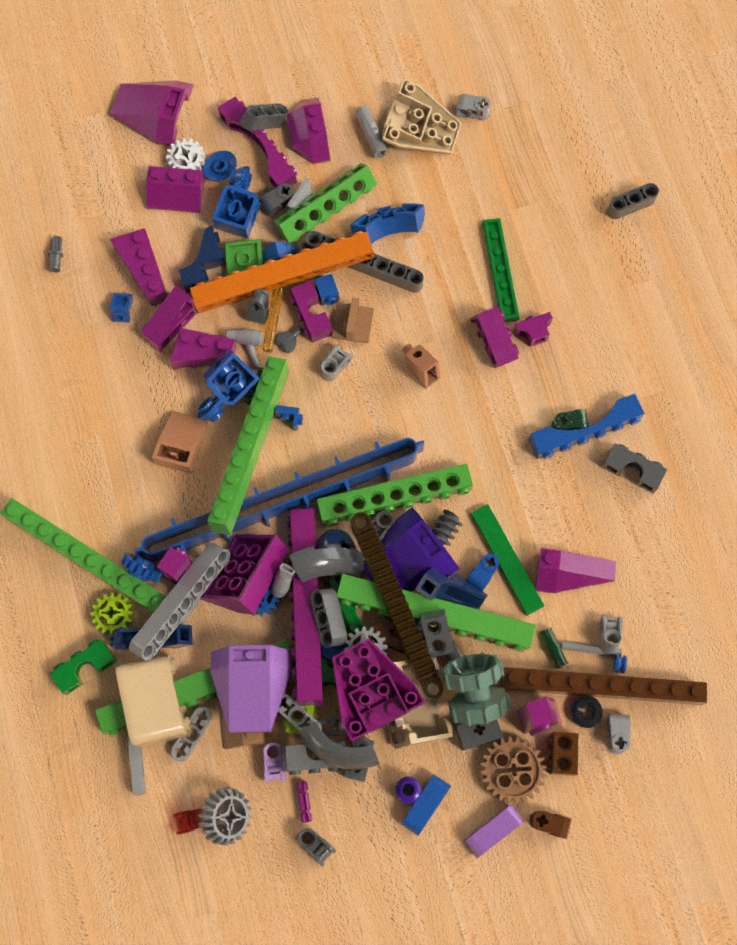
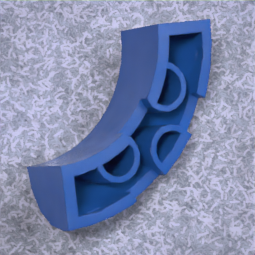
[350,203,425,244]

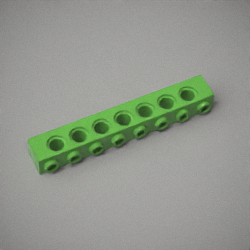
[317,463,473,527]

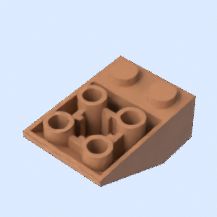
[152,411,209,474]

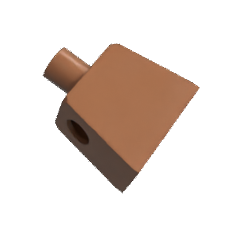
[402,344,440,389]

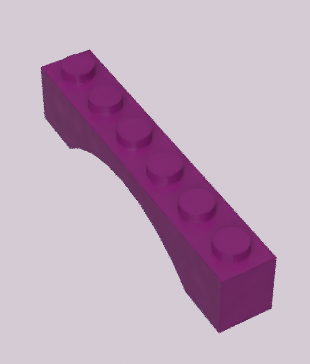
[218,96,297,191]

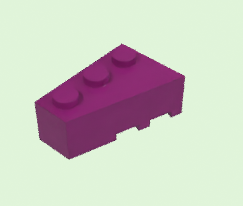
[141,285,197,352]
[469,306,519,368]

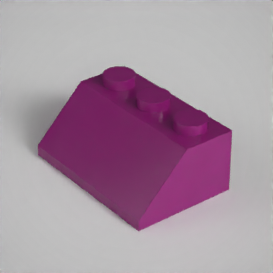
[146,166,205,213]

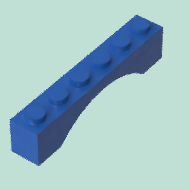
[529,393,645,459]

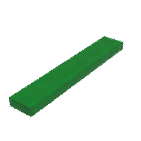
[482,218,520,322]
[471,504,545,616]

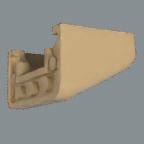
[116,655,191,748]
[387,657,453,749]

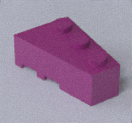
[170,328,237,370]

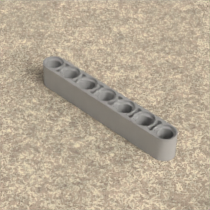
[129,543,230,661]

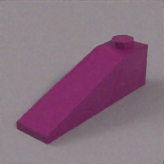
[535,548,616,593]

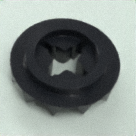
[570,695,603,728]

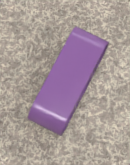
[464,804,524,858]

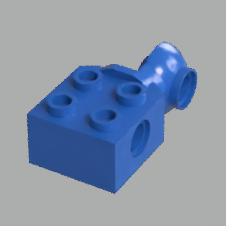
[212,166,260,239]
[197,348,260,422]

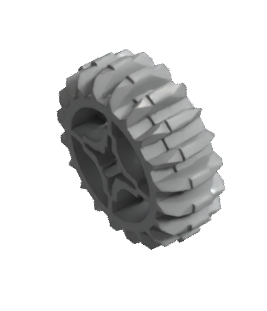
[198,787,252,846]

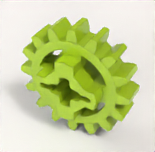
[90,592,135,635]

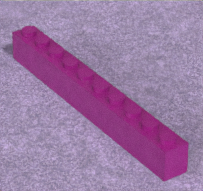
[287,508,323,706]

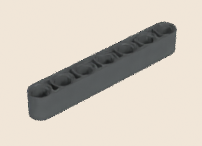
[306,231,424,293]

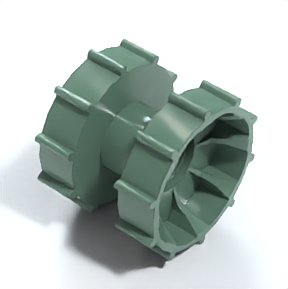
[441,652,511,726]

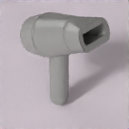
[226,329,263,369]
[271,563,295,598]

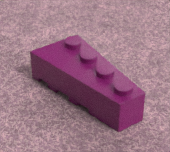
[110,228,168,306]
[517,697,562,736]

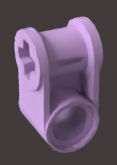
[264,743,286,783]

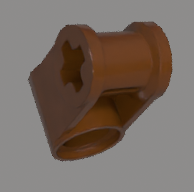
[530,811,572,840]

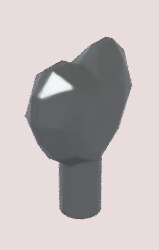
[274,326,304,353]

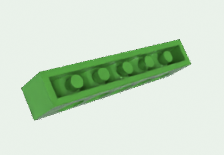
[273,163,377,243]

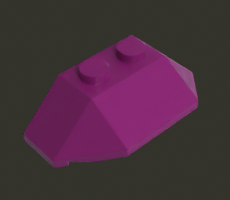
[286,98,331,164]

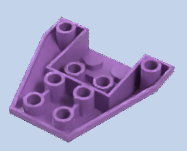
[210,645,292,733]

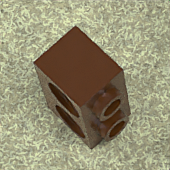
[547,732,579,776]

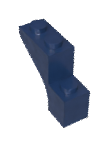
[179,226,225,293]
[416,567,488,610]
[114,624,193,650]

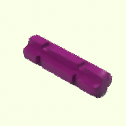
[296,781,312,823]

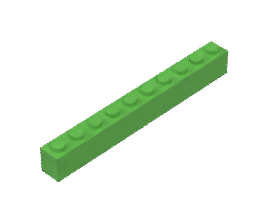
[208,356,289,536]
[0,498,166,613]
[337,574,535,652]
[95,640,296,737]

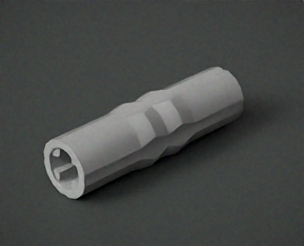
[355,106,388,158]

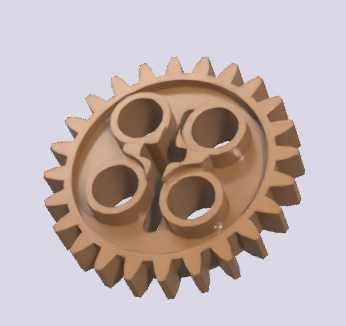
[480,736,547,804]

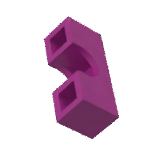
[289,280,333,343]
[157,547,193,584]

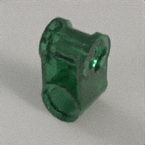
[551,409,590,430]

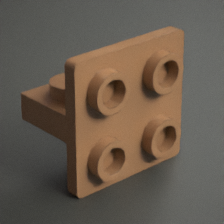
[332,298,374,343]

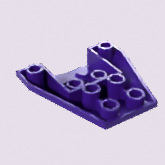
[363,507,460,592]

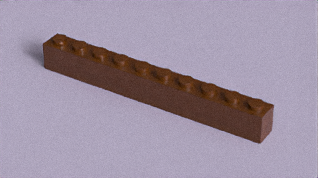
[501,667,707,705]

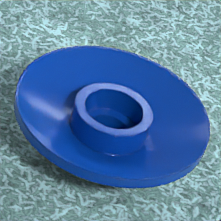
[203,150,237,182]

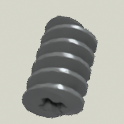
[431,509,463,546]

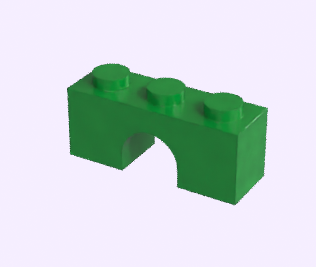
[50,639,117,695]

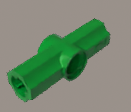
[324,576,363,637]

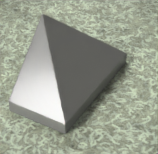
[287,177,312,211]

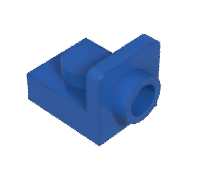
[110,293,133,323]
[276,405,303,431]

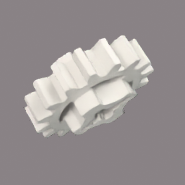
[166,138,206,170]

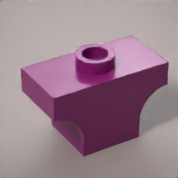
[513,312,553,347]

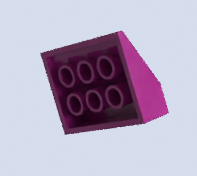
[200,534,289,615]

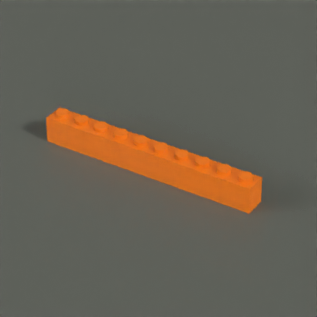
[190,231,375,313]

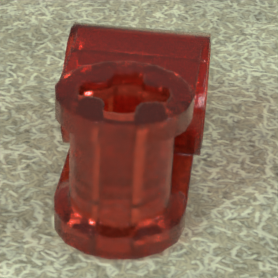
[172,808,203,835]

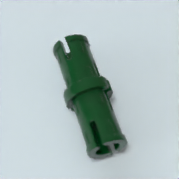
[540,627,569,669]

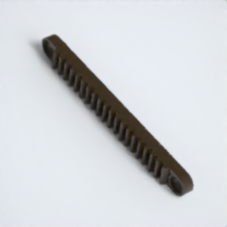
[350,512,444,700]

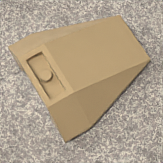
[381,78,462,154]

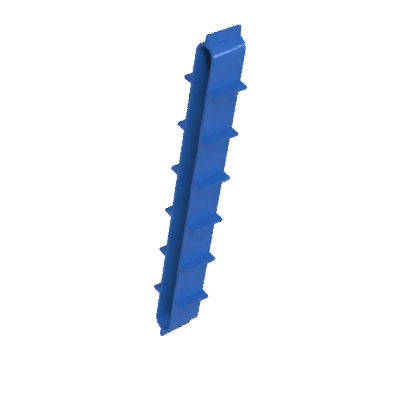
[134,438,424,561]

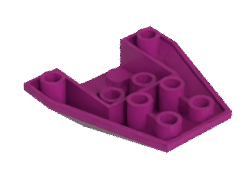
[110,80,193,146]
[332,639,425,742]

